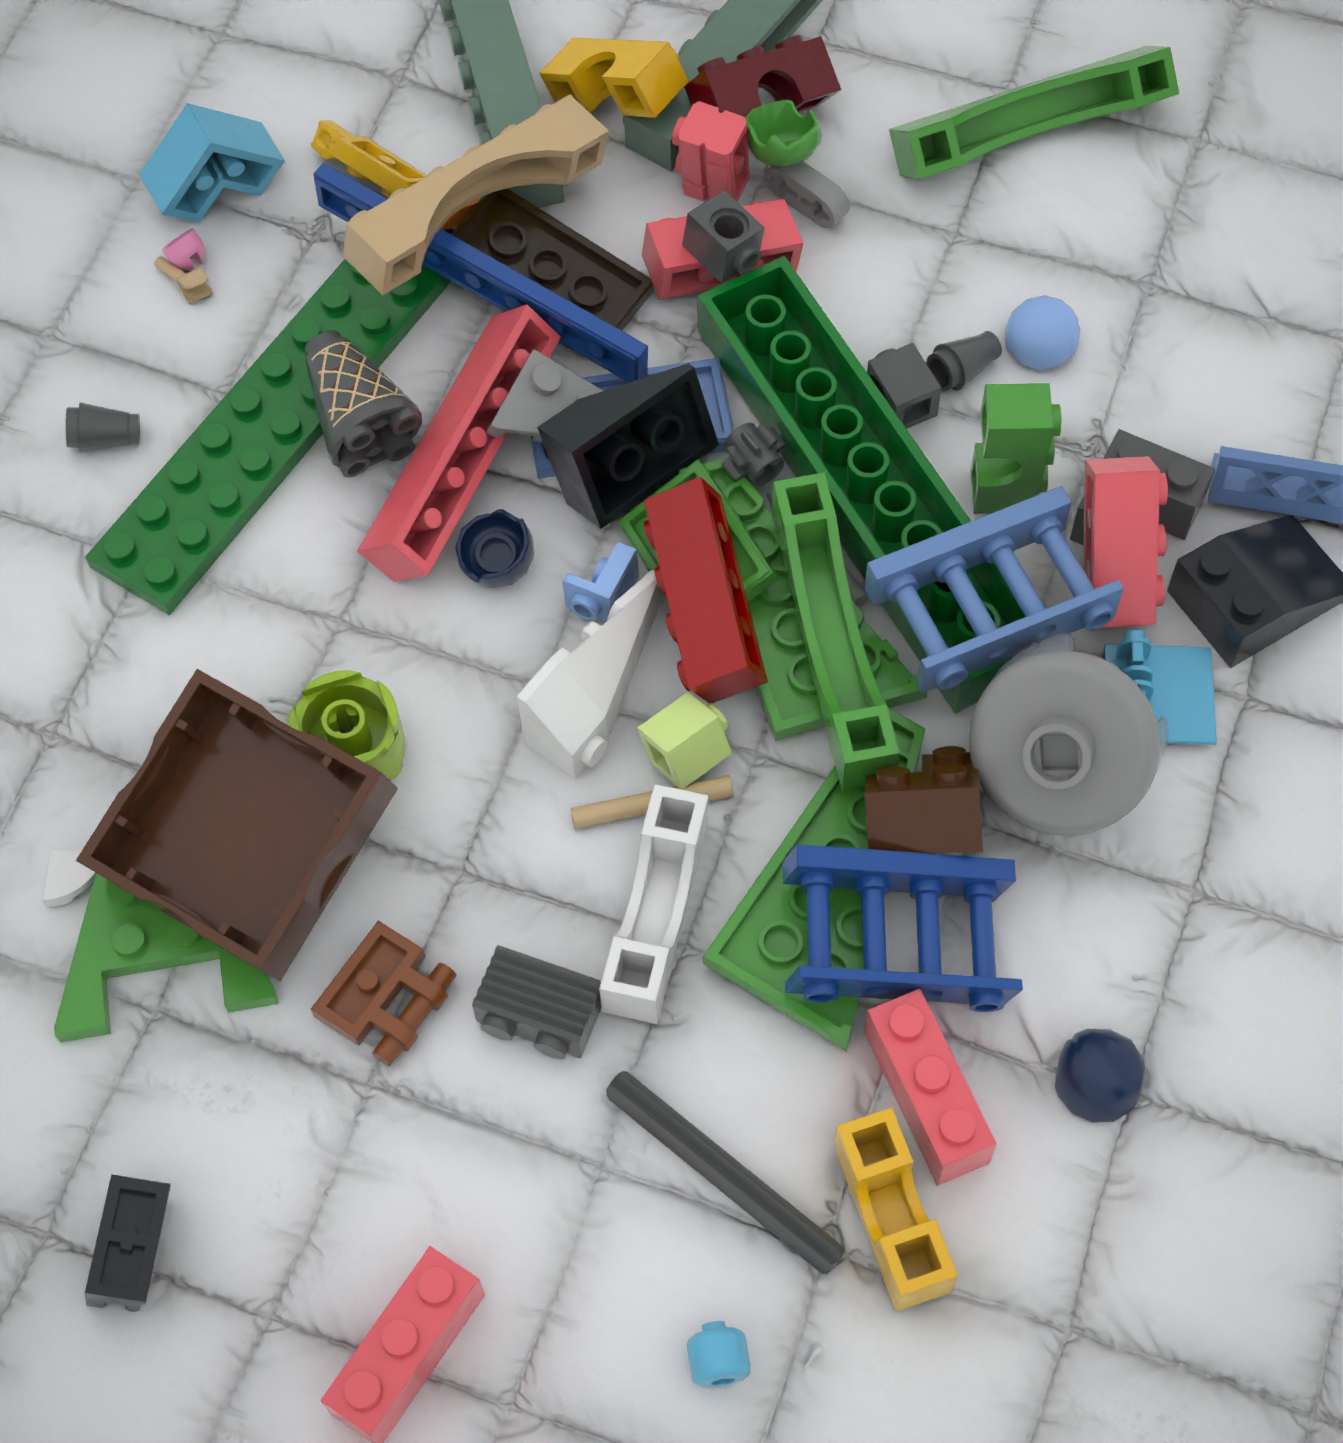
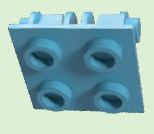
[1104,630,1217,745]

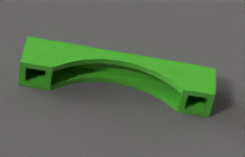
[889,46,1179,179]
[772,472,900,792]

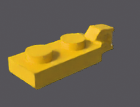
[311,120,427,198]

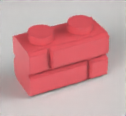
[672,101,750,202]

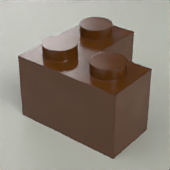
[865,746,983,854]

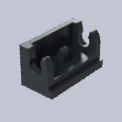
[85,1174,171,1312]

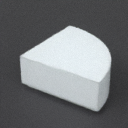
[42,849,96,907]

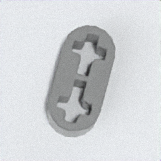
[765,161,850,229]

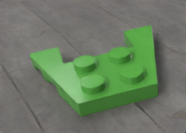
[54,873,279,1043]

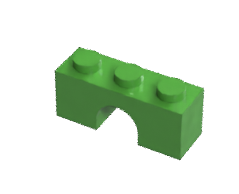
[970,383,1062,514]

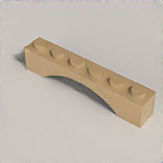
[343,94,609,296]

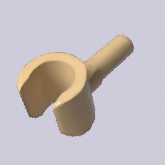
[154,256,213,303]

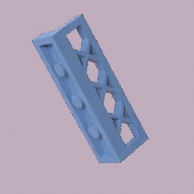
[1208,446,1343,524]

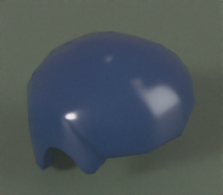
[455,509,534,588]
[1055,1029,1145,1122]

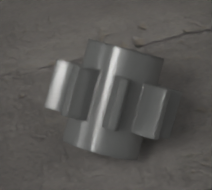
[721,423,787,486]

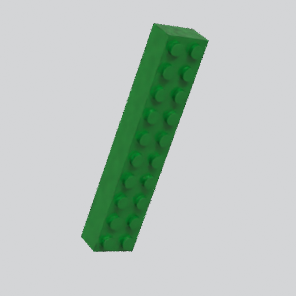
[697,256,1025,714]

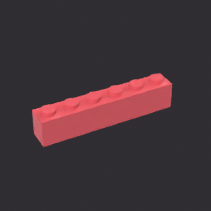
[357,304,561,582]

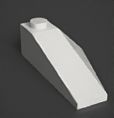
[516,570,662,779]

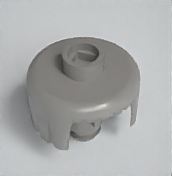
[969,633,1169,836]

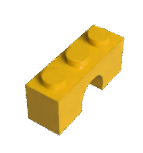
[539,38,689,118]
[833,1107,958,1312]

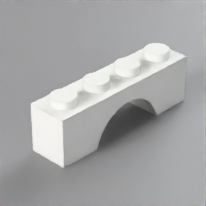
[599,784,709,1024]

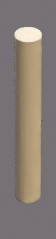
[570,775,734,829]

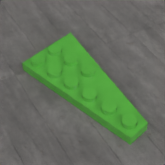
[679,457,928,741]
[703,707,925,1052]

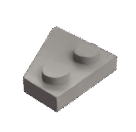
[486,349,603,442]

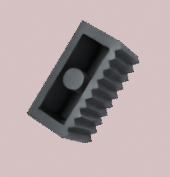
[472,945,602,1059]

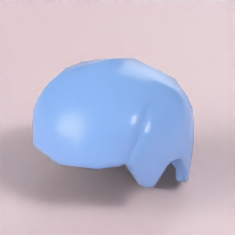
[1005,295,1080,371]

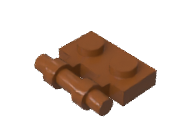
[310,920,457,1066]

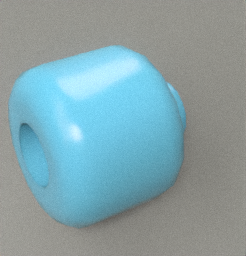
[687,1321,750,1387]

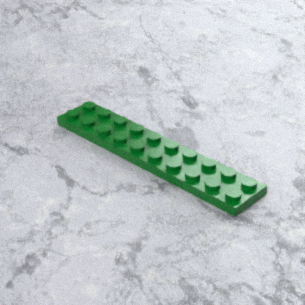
[85,259,451,615]

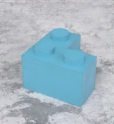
[139,103,285,222]

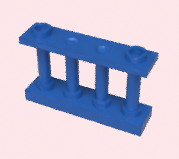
[782,844,1023,1012]

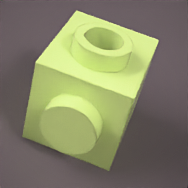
[637,692,732,790]

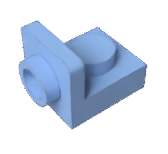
[562,542,639,622]

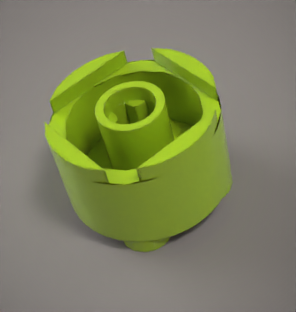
[288,670,406,780]

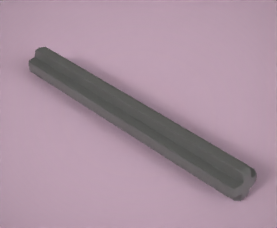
[606,1071,844,1274]

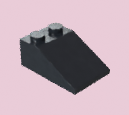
[537,363,719,529]
[1167,515,1343,669]

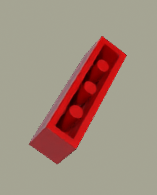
[644,477,768,703]

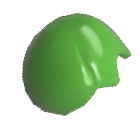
[745,100,822,167]

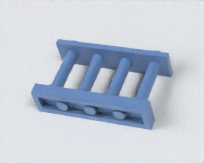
[864,486,1124,694]

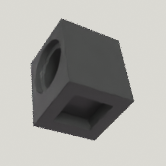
[682,190,765,283]
[867,343,941,429]

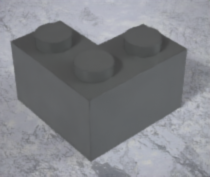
[1070,429,1215,545]

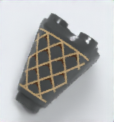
[304,330,422,478]

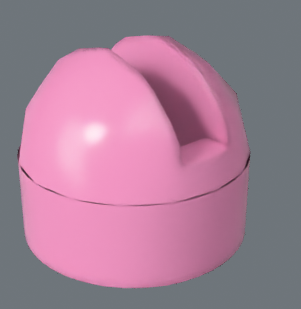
[162,228,205,271]

